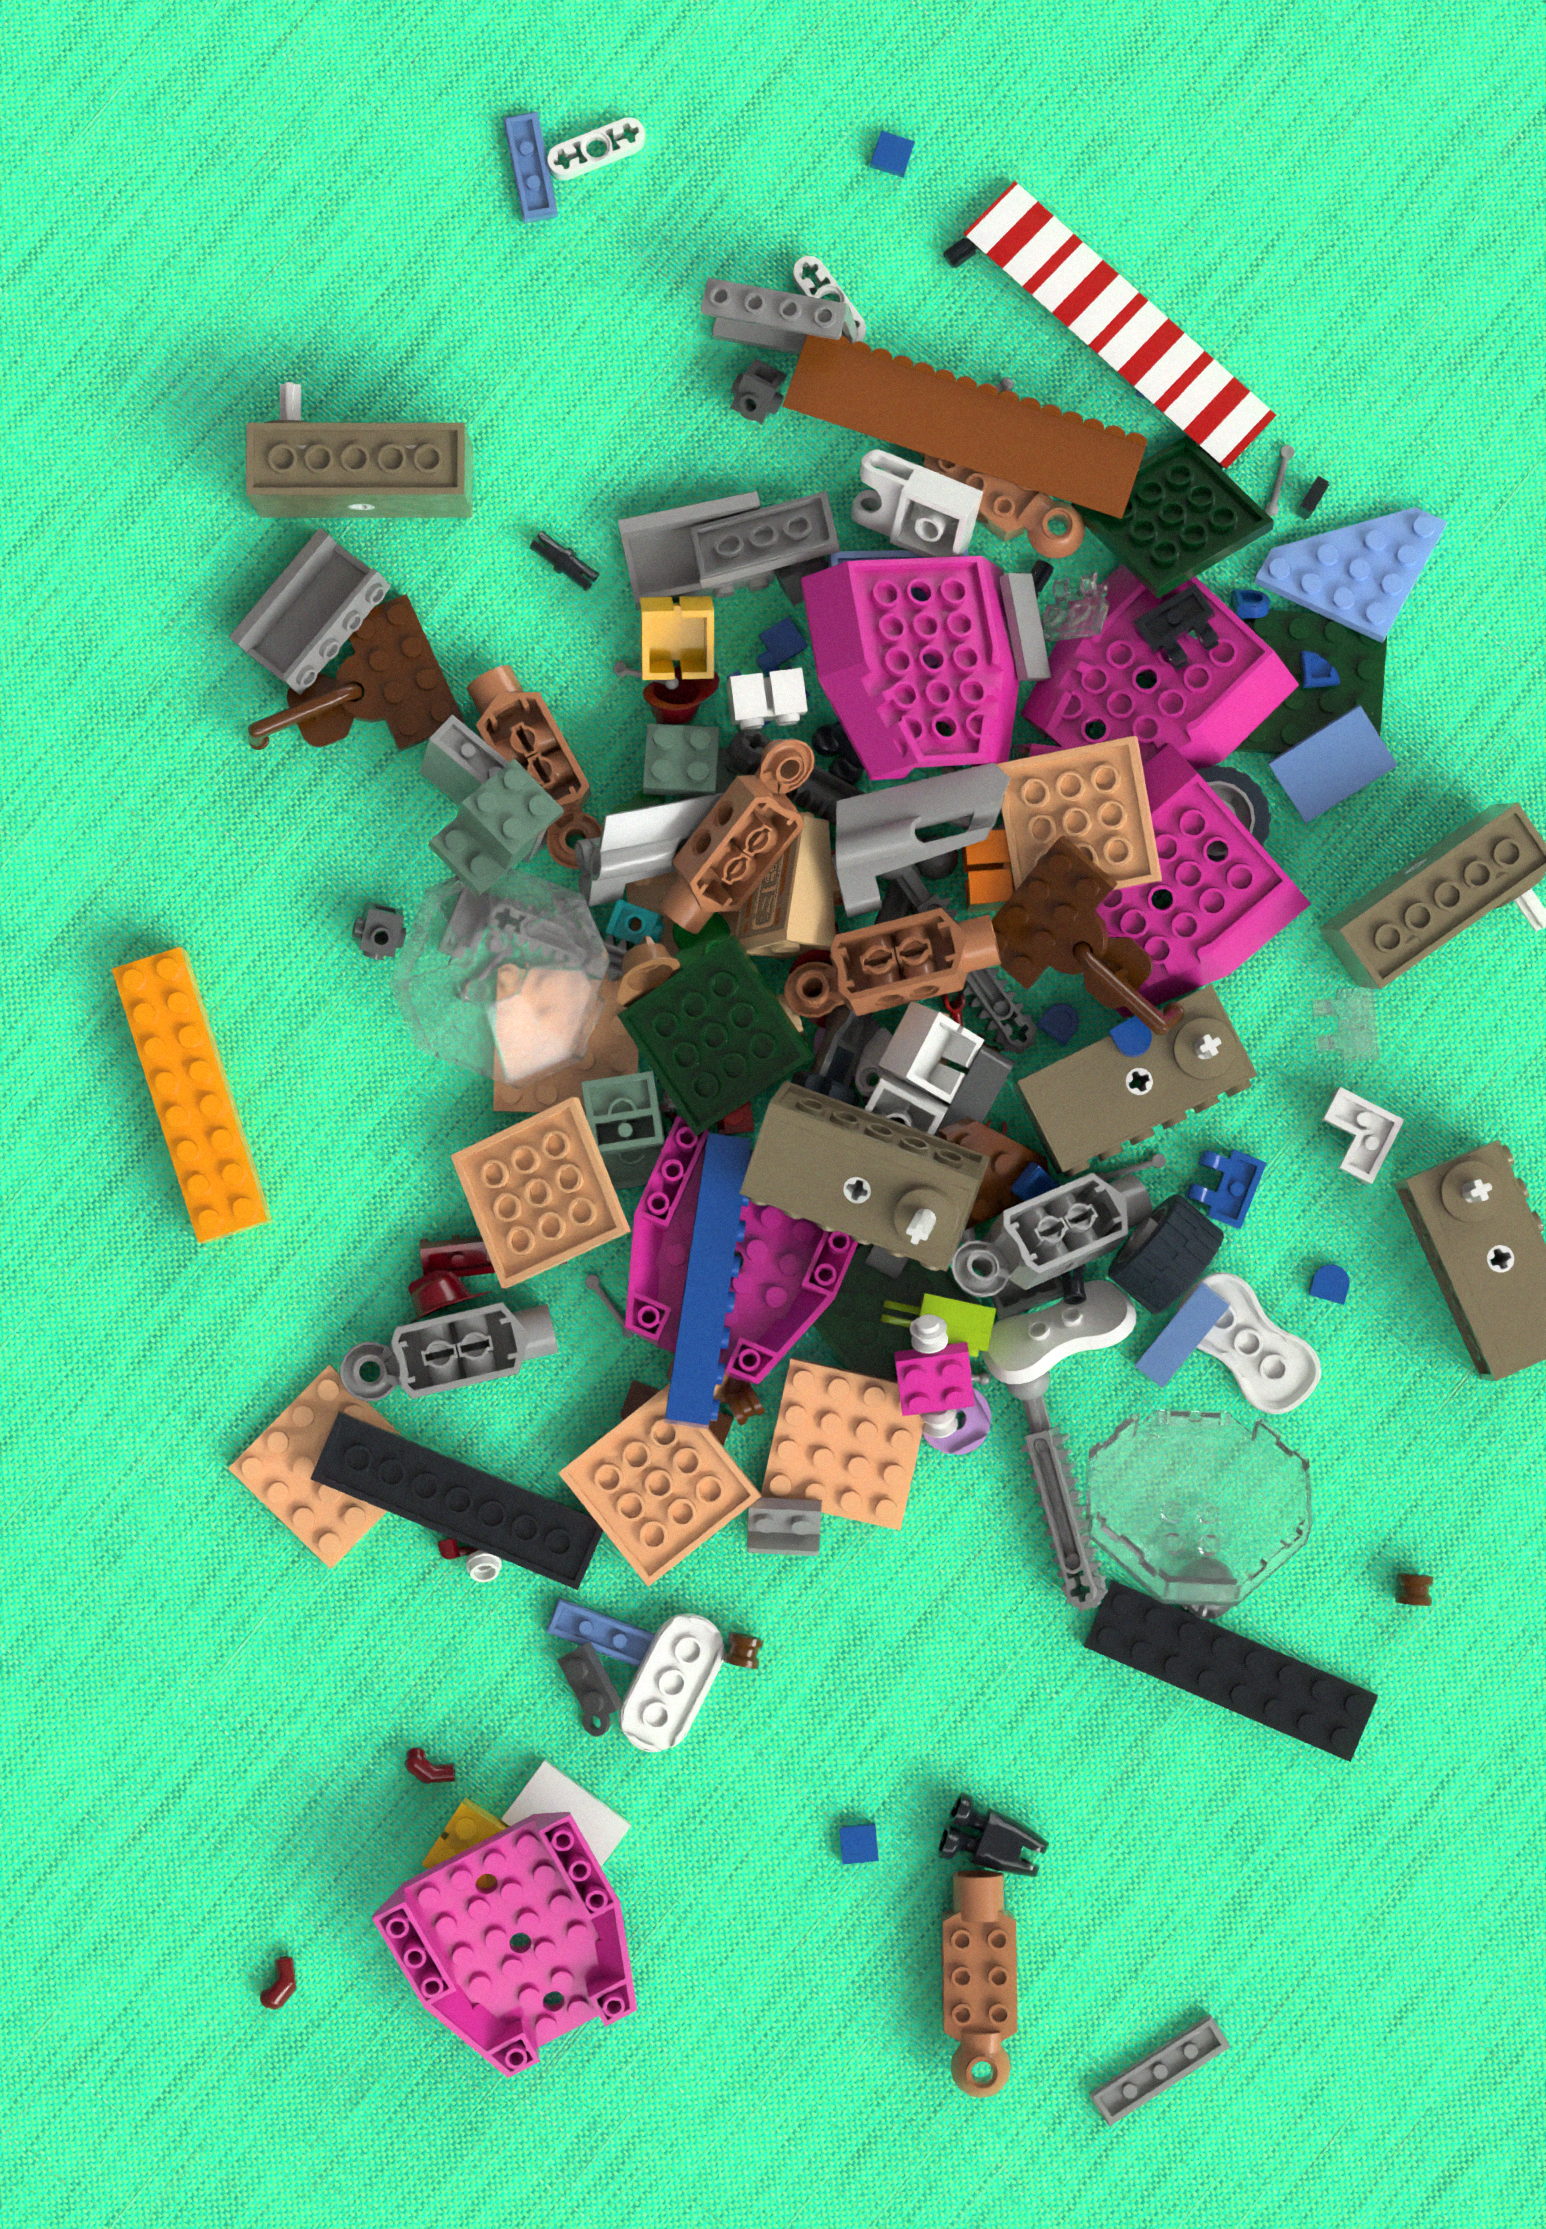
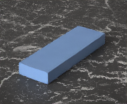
[503,111,558,224]
[1134,1281,1230,1388]
[546,1597,655,1667]

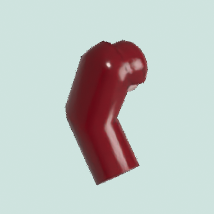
[404,1747,455,1784]
[260,1956,297,2010]

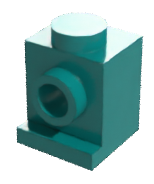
[605,899,665,945]

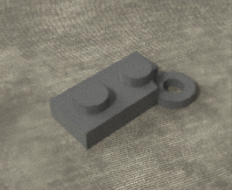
[557,1642,623,1737]

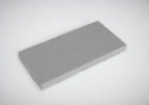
[689,491,841,588]

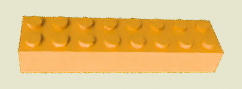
[112,947,273,1244]

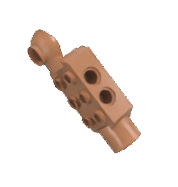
[916,451,1085,559]
[467,665,603,869]
[658,739,815,934]
[784,908,1002,1018]
[941,1870,1017,2098]

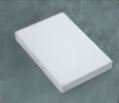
[501,1759,632,1866]

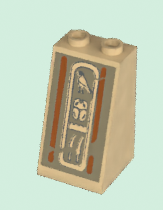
[736,812,836,960]

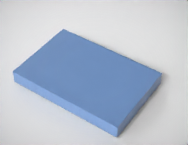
[1267,704,1398,823]

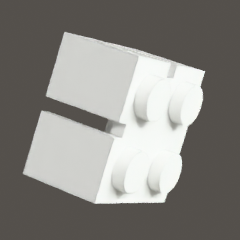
[726,668,808,731]
[878,1001,984,1104]

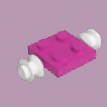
[894,1314,975,1438]

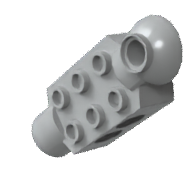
[952,1173,1152,1297]
[340,1302,559,1401]

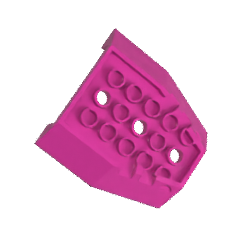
[800,556,1020,780]
[1021,563,1299,769]
[1078,743,1311,1019]
[625,1115,858,1385]
[372,1812,637,2078]

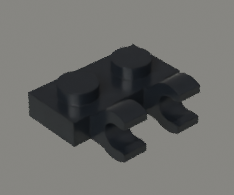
[1134,583,1219,671]

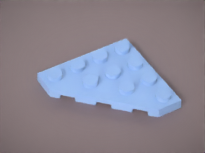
[1254,507,1447,643]

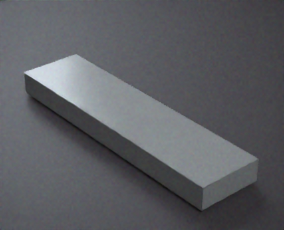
[1089,2013,1231,2127]

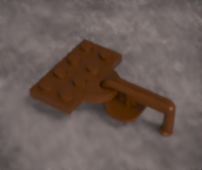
[247,594,465,752]
[991,835,1185,1035]

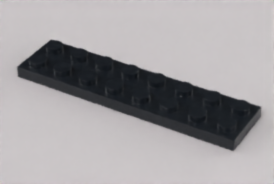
[310,1411,603,1590]
[1083,1579,1378,1762]

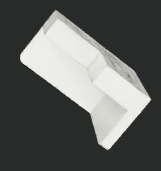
[1322,1087,1404,1185]

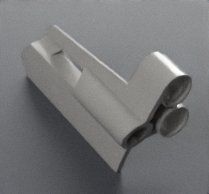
[831,762,1010,918]
[575,792,725,907]

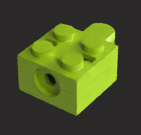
[880,1293,996,1357]

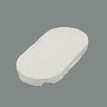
[619,1613,725,1752]

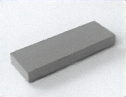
[999,573,1051,681]

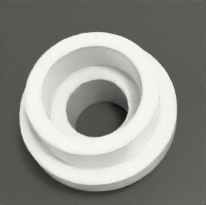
[465,1550,502,1582]

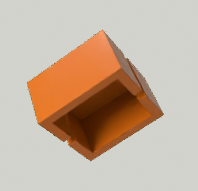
[961,829,1016,912]

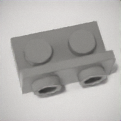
[747,1497,822,1556]

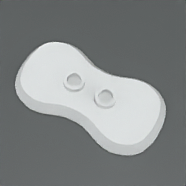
[1177,1272,1321,1414]
[982,1280,1136,1384]

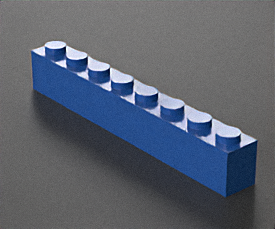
[664,1133,754,1429]

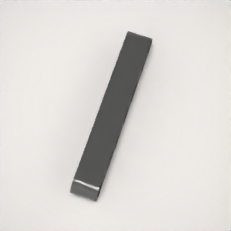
[864,1045,1015,1280]

